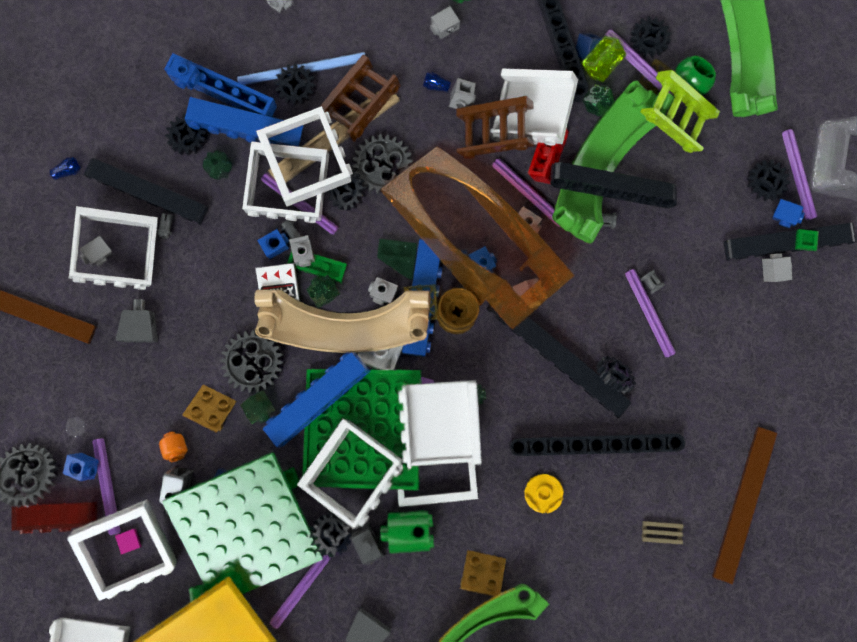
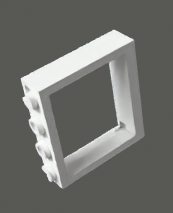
[256,106,353,206]
[242,142,329,223]
[69,206,158,290]
[298,419,403,528]
[398,462,478,507]
[68,500,177,600]

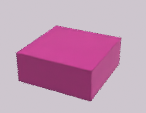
[115,528,142,554]

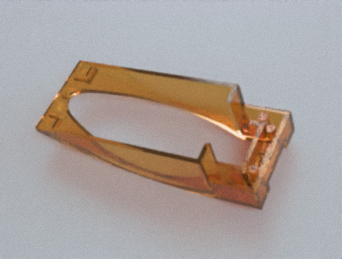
[380,147,575,329]

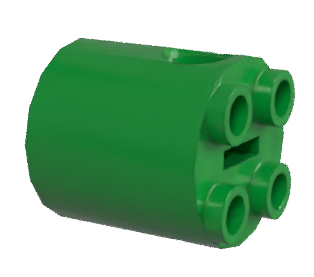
[381,511,434,554]

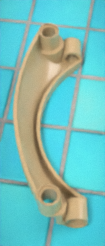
[255,290,430,353]

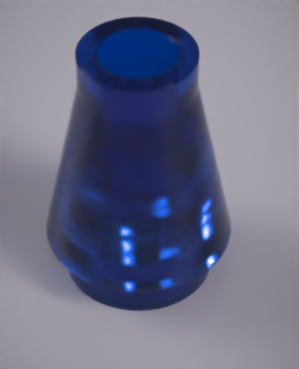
[423,72,451,93]
[49,157,80,180]

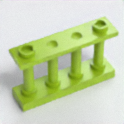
[640,70,720,153]

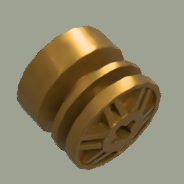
[437,288,479,334]

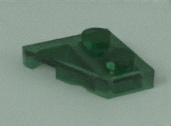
[377,239,417,280]

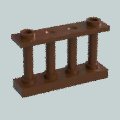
[320,55,401,142]
[456,96,534,159]

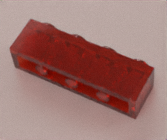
[12,502,97,534]

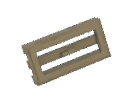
[642,521,683,544]

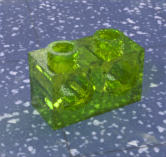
[582,35,626,82]

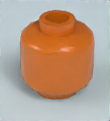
[159,432,188,462]

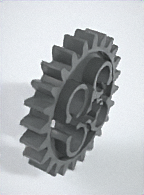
[352,134,413,196]
[220,330,284,393]
[0,443,58,508]

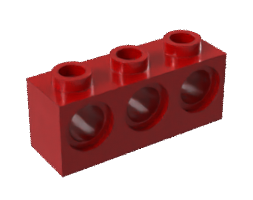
[528,129,569,184]

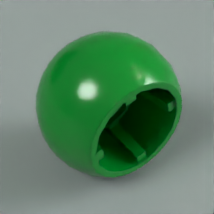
[675,56,716,96]

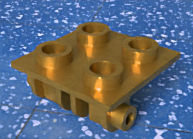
[182,385,237,433]
[460,550,506,596]

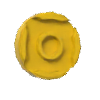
[524,474,563,513]

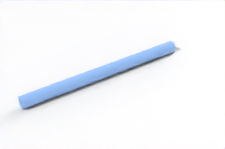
[237,52,364,85]

